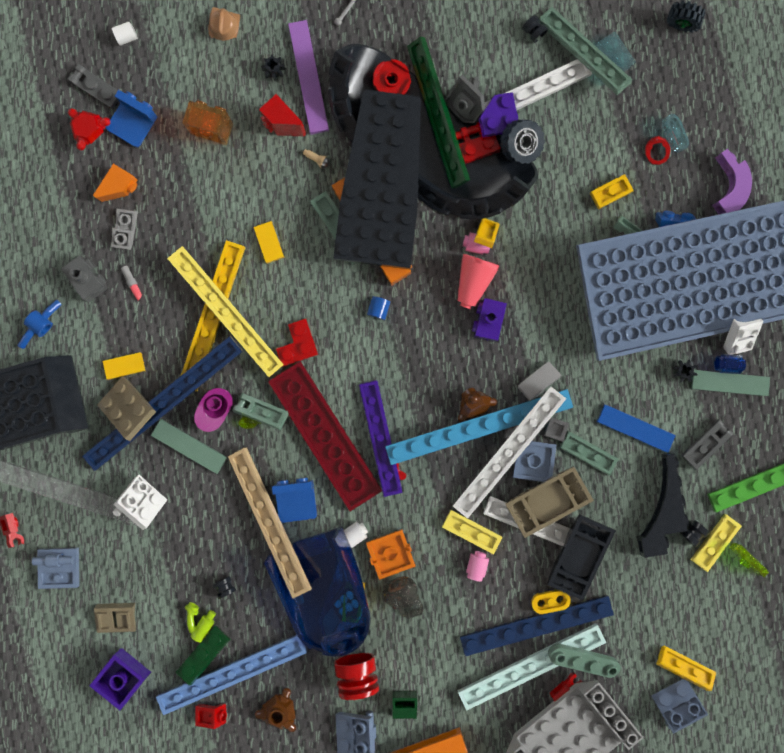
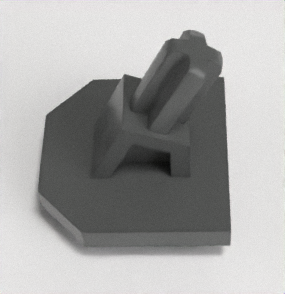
[445,74,486,123]

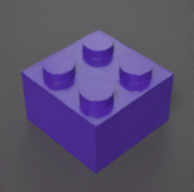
[89,648,151,710]

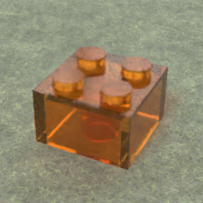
[182,100,233,145]

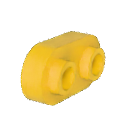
[531,589,571,614]

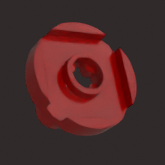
[373,59,411,95]

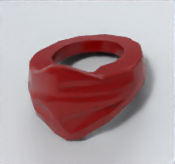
[645,136,671,165]

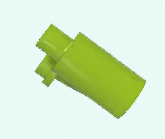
[185,602,216,643]

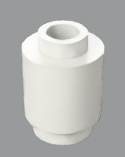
[338,521,368,548]

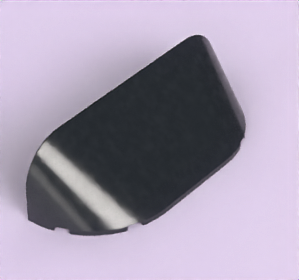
[328,44,538,220]

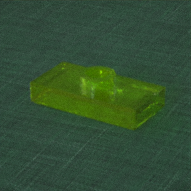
[729,543,769,578]

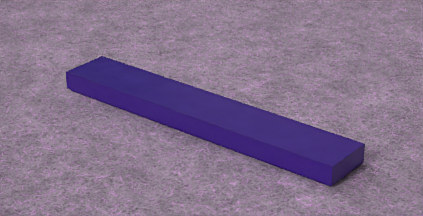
[359,380,403,497]

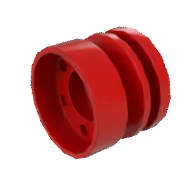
[334,653,379,700]

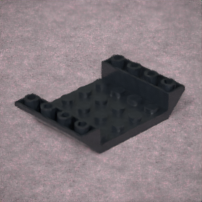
[0,355,89,451]

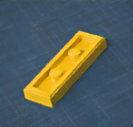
[656,646,716,691]

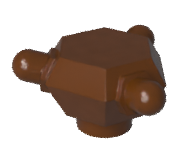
[458,388,497,422]
[255,688,296,732]

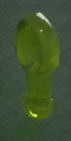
[238,416,261,429]

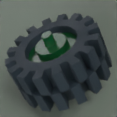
[667,1,706,33]

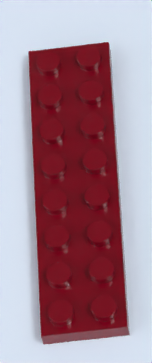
[268,361,382,511]

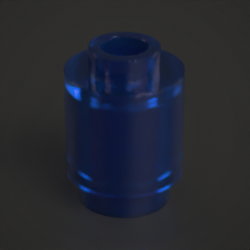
[714,354,746,374]

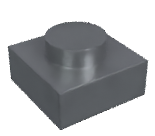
[544,418,569,441]

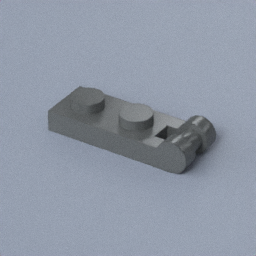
[67,63,118,109]
[681,419,733,470]

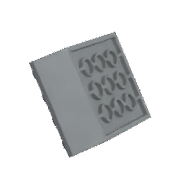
[506,680,644,753]

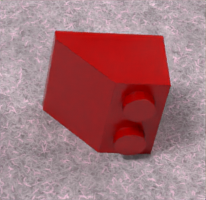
[259,94,306,137]

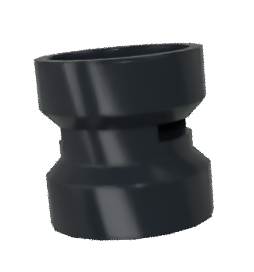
[522,15,548,43]
[681,520,709,547]

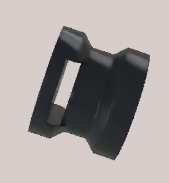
[212,576,236,599]

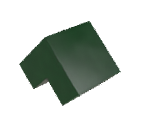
[393,691,417,719]

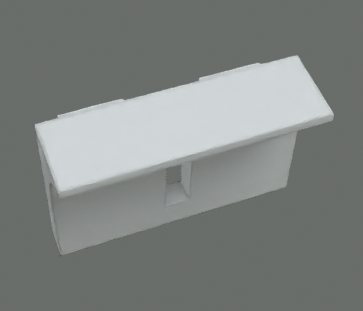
[723,319,763,355]

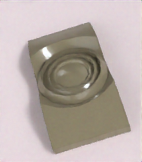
[505,466,594,538]

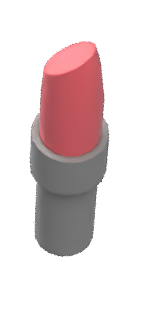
[121,266,142,300]

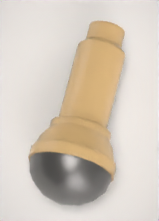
[303,149,330,169]

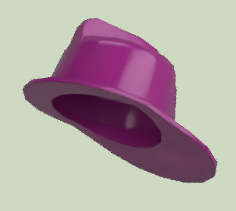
[194,388,233,432]

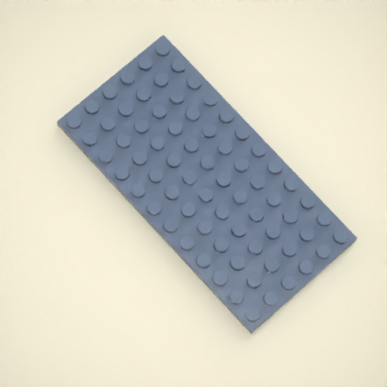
[576,201,784,361]

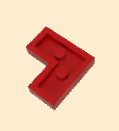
[276,319,319,367]

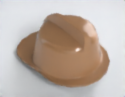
[208,7,240,41]

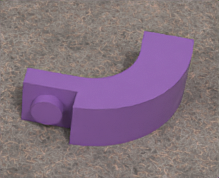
[712,149,752,215]

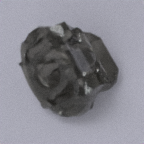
[382,576,424,619]

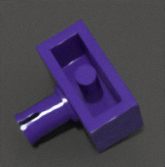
[472,298,507,342]

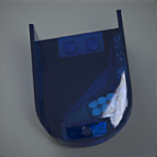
[264,526,371,657]

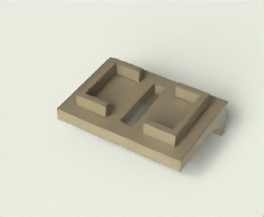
[94,603,136,633]

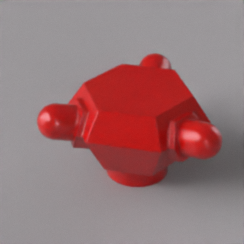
[68,108,110,151]

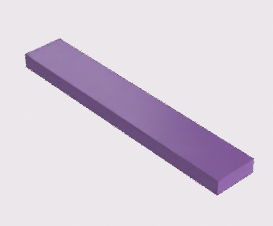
[288,20,329,135]

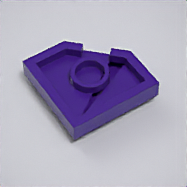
[479,92,518,138]

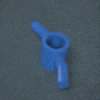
[18,300,62,349]

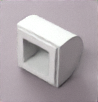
[112,22,138,46]

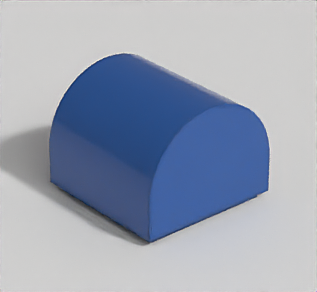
[367,296,390,320]

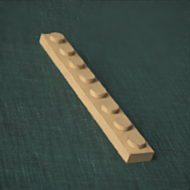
[228,448,312,598]

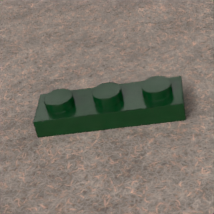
[176,626,231,686]

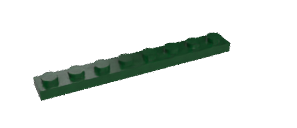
[407,36,470,188]

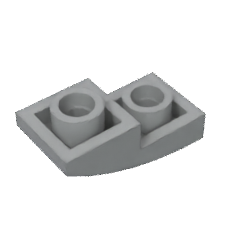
[111,209,138,250]
[518,362,562,401]

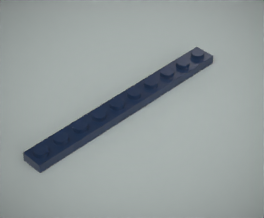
[82,336,243,471]

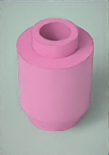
[463,232,490,255]
[466,551,489,581]

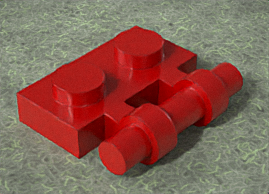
[455,122,500,164]

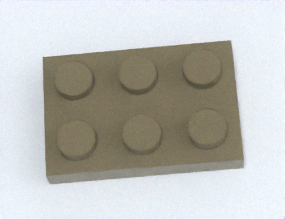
[97,376,156,441]

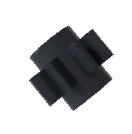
[261,54,286,81]
[672,360,698,383]

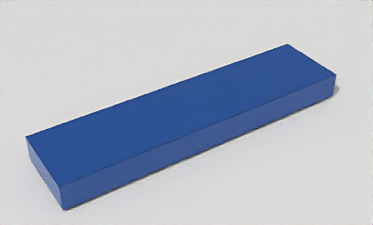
[597,404,676,453]

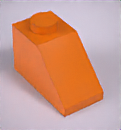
[93,163,138,202]

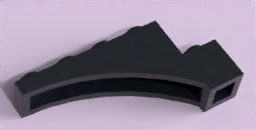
[637,453,689,558]

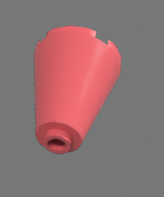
[458,254,499,309]

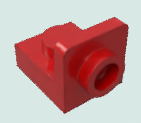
[195,703,227,729]

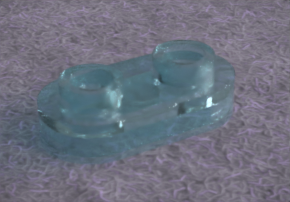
[662,114,689,152]

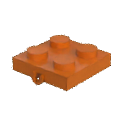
[366,529,416,580]

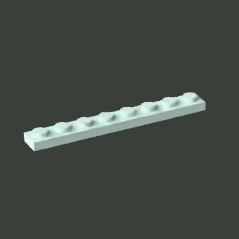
[457,623,606,711]

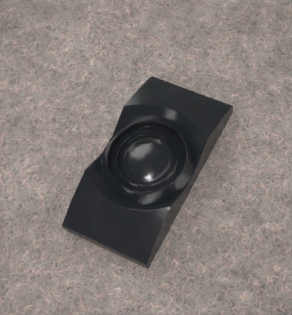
[547,514,616,601]

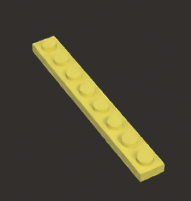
[167,246,284,377]

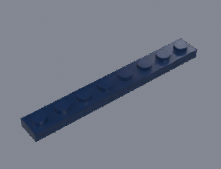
[460,595,614,656]

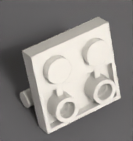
[113,475,167,530]

